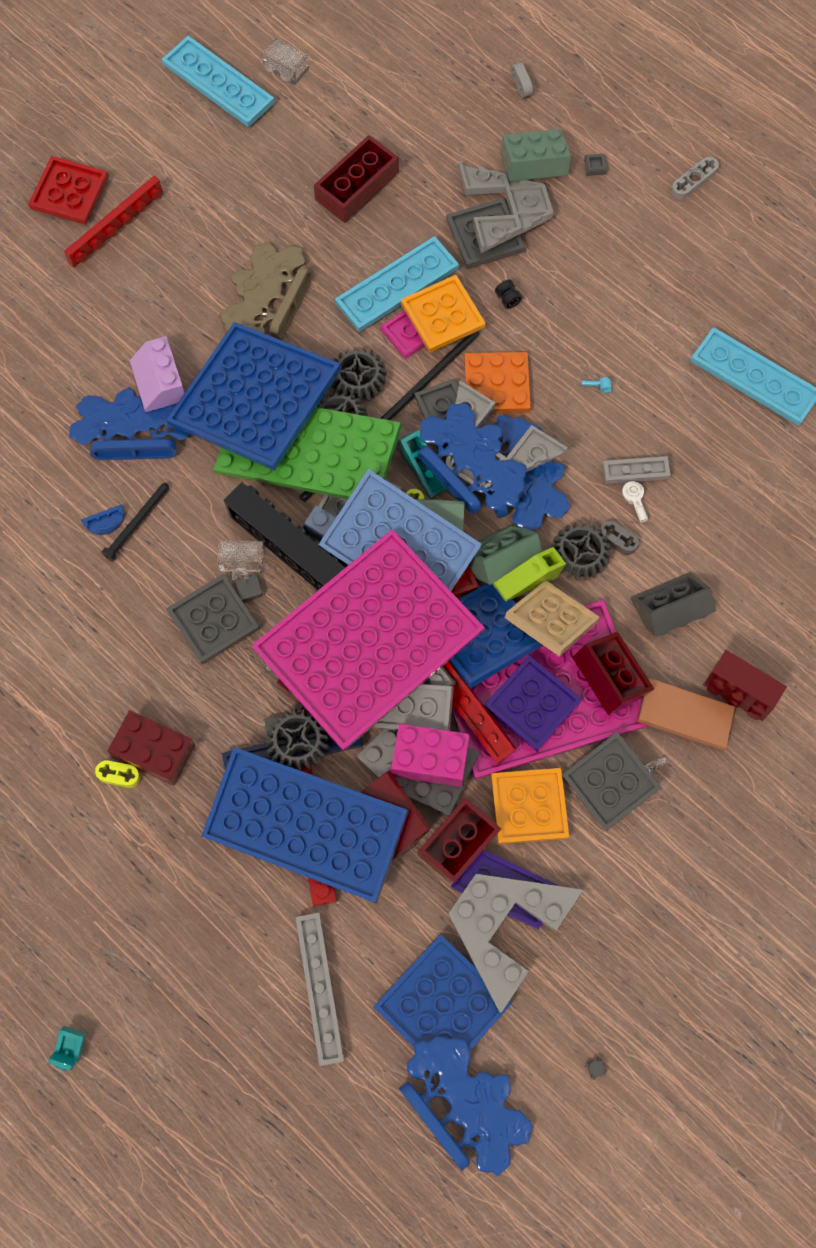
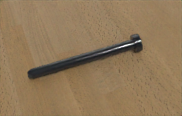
[101,483,169,562]

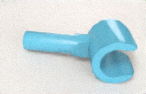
[582,377,612,393]

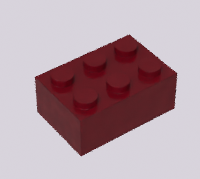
[703,650,787,721]
[107,710,195,786]

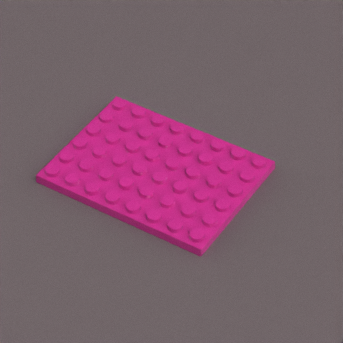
[251,529,485,752]
[452,600,649,780]

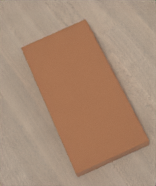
[637,678,735,751]

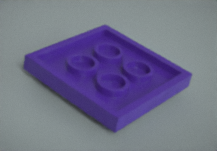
[484,655,582,752]

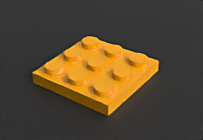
[401,275,486,353]
[491,768,569,845]

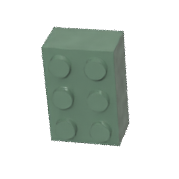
[500,129,571,182]

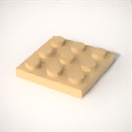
[505,580,600,657]

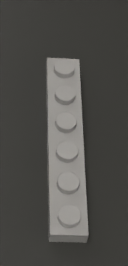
[295,913,344,1067]

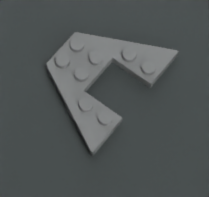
[458,161,553,253]
[446,381,568,494]
[448,874,583,1013]

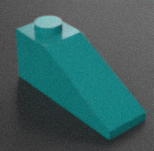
[396,430,447,498]

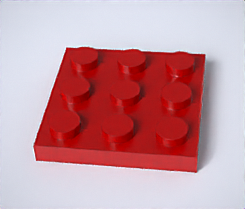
[28,156,109,225]

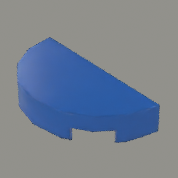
[81,504,125,535]

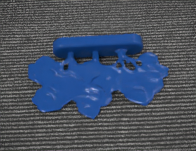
[69,387,189,460]
[417,403,526,515]
[488,415,570,530]
[399,1036,532,1176]

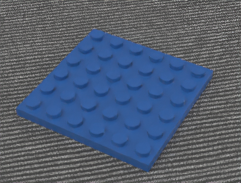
[166,322,342,471]

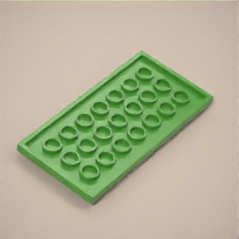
[213,407,402,499]

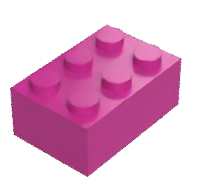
[391,724,469,787]

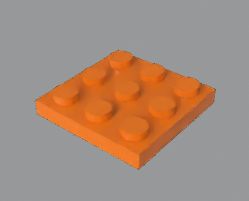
[464,352,531,413]

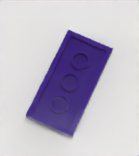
[451,850,558,930]

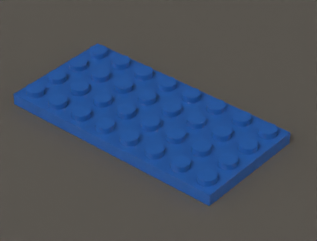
[201,747,409,903]

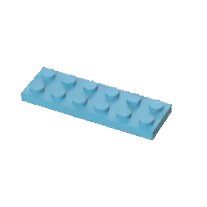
[161,36,275,128]
[335,236,459,332]
[690,327,816,426]

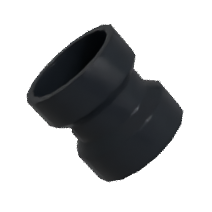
[495,279,523,309]

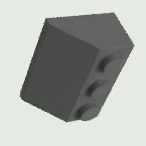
[631,572,716,637]

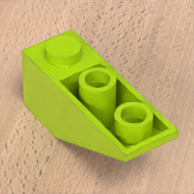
[493,547,566,602]

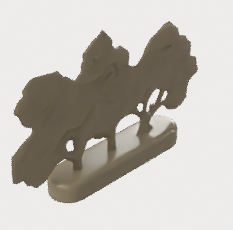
[220,242,313,339]

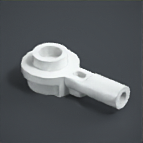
[622,481,648,523]

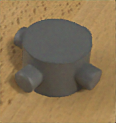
[585,1057,607,1080]

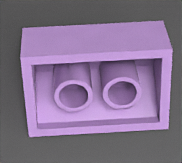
[130,336,184,412]

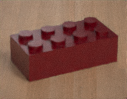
[314,135,399,223]

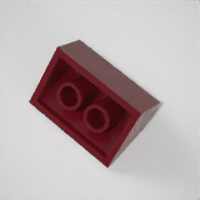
[572,631,654,715]
[361,770,431,861]
[418,797,501,883]

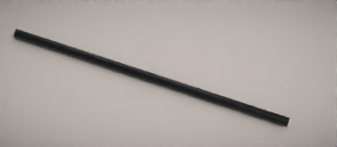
[299,331,480,502]

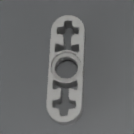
[671,157,719,200]

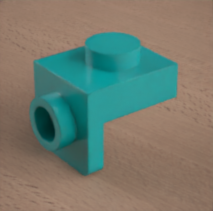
[48,1026,87,1070]

